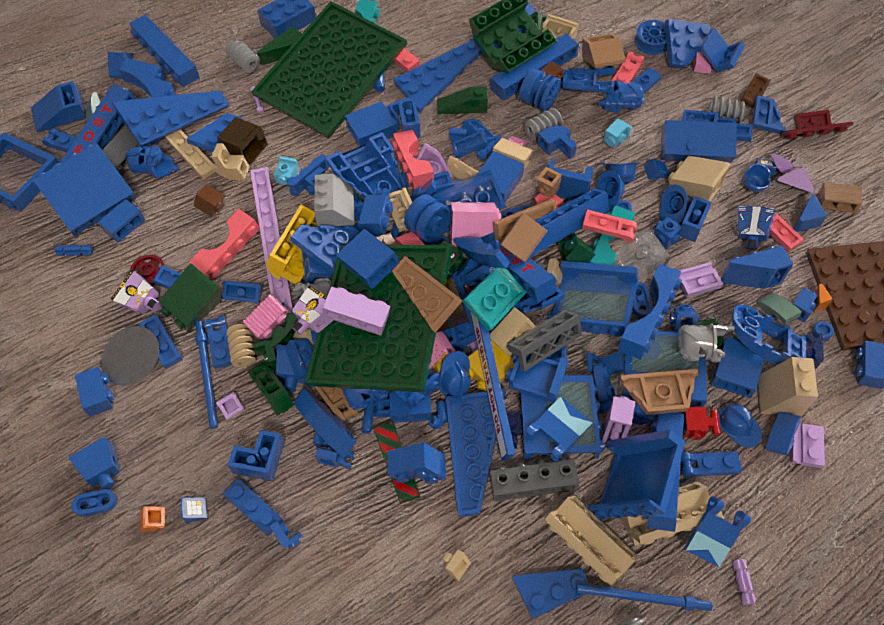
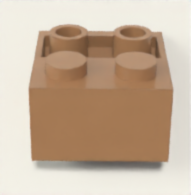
[582,33,626,69]

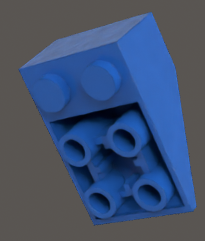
[31,81,86,132]
[721,246,793,289]

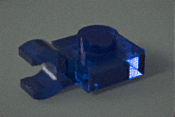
[805,331,823,369]
[507,413,523,449]

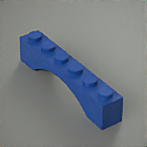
[618,264,682,360]

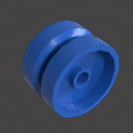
[404,194,452,243]

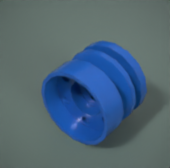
[519,67,561,111]

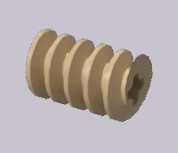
[226,324,256,367]

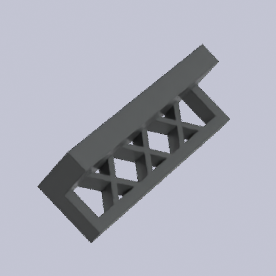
[508,309,582,372]

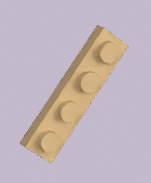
[165,129,215,180]

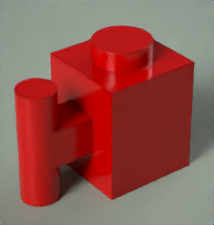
[681,407,721,440]

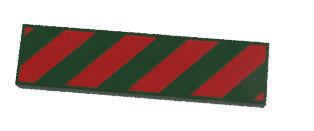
[373,421,420,504]

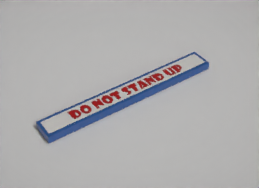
[470,311,515,461]

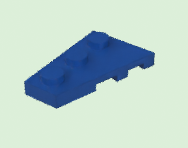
[186,113,242,152]
[512,569,590,620]

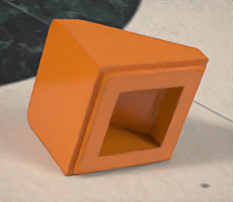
[813,284,832,313]
[139,506,165,532]

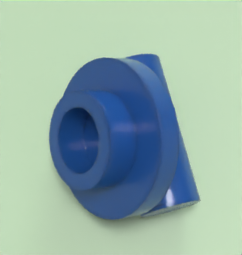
[449,128,467,142]

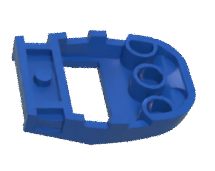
[732,304,806,364]

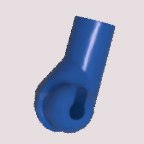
[428,401,448,429]

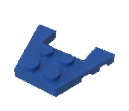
[563,65,614,93]

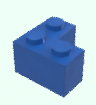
[227,430,285,482]
[387,442,446,484]

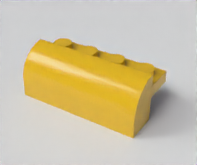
[266,204,317,284]

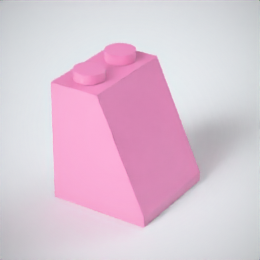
[450,202,501,247]

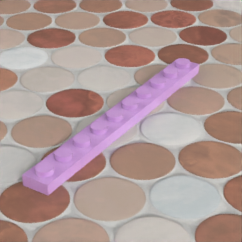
[250,167,293,313]

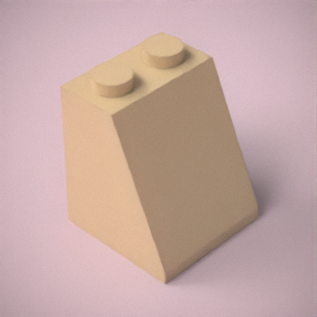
[667,156,731,202]
[757,357,818,417]

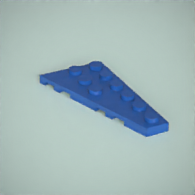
[393,39,482,114]
[446,389,506,518]

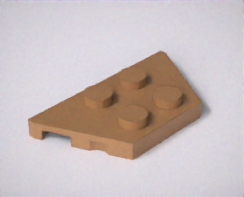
[619,369,698,415]

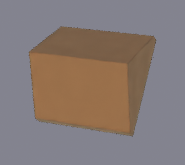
[500,213,547,262]

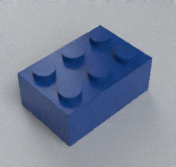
[257,0,316,38]

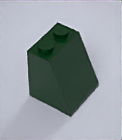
[159,263,221,332]

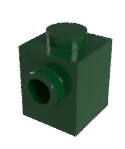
[563,235,595,263]

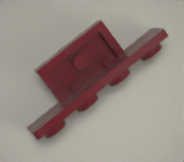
[780,110,853,140]

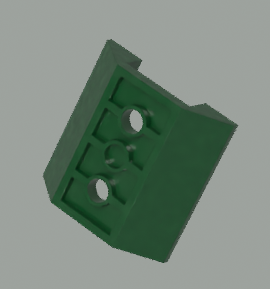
[469,0,558,73]

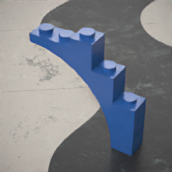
[119,58,176,145]

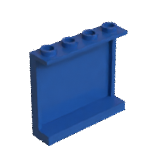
[33,143,136,236]
[587,430,685,520]

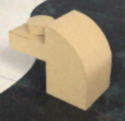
[211,143,250,180]

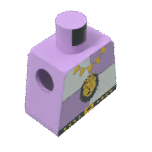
[111,270,160,315]
[292,285,333,335]

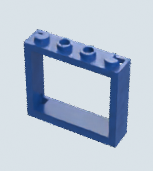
[0,132,59,212]

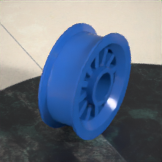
[635,20,667,55]

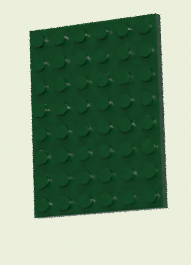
[251,1,407,139]
[304,245,452,392]

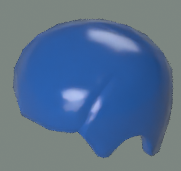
[743,164,771,192]

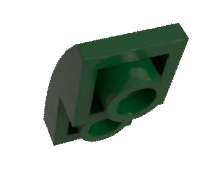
[271,310,298,346]

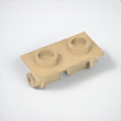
[447,156,479,180]

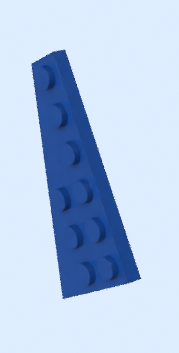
[112,91,229,147]

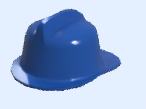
[598,162,641,183]
[597,170,625,212]
[660,185,690,224]
[439,351,471,398]
[718,405,762,448]

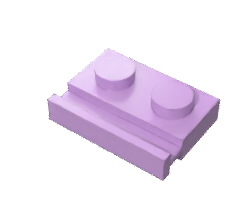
[679,262,723,298]
[791,424,825,468]

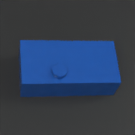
[661,120,737,164]

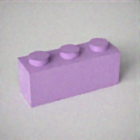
[323,287,390,335]
[602,396,635,445]

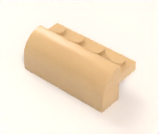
[622,482,723,546]
[545,495,639,587]

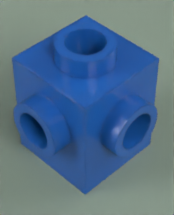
[652,217,682,250]
[669,304,699,332]

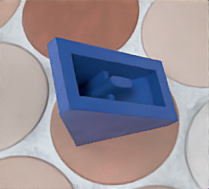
[108,52,134,78]
[794,194,827,232]

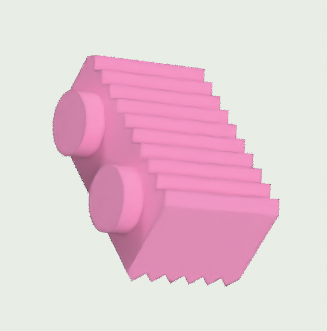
[243,295,289,340]

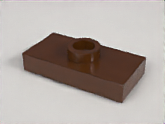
[740,73,771,108]

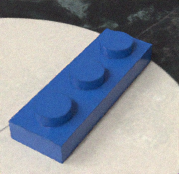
[139,314,183,369]
[223,479,284,537]

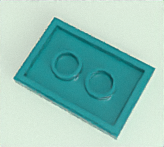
[462,268,527,331]

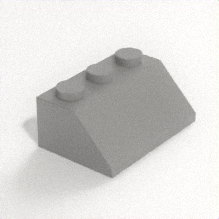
[314,173,355,227]

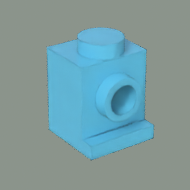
[603,118,632,148]
[274,156,299,185]

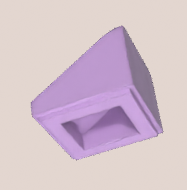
[771,153,795,175]
[216,392,244,420]

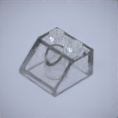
[615,229,670,280]

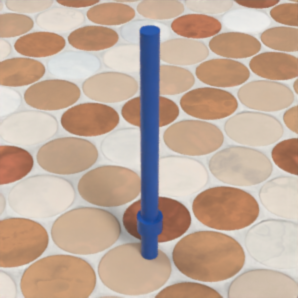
[195,321,218,429]
[576,583,713,611]

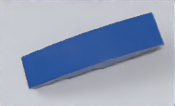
[682,110,753,142]
[453,237,510,269]
[293,388,356,457]

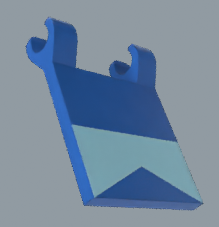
[525,397,593,462]
[684,496,751,568]

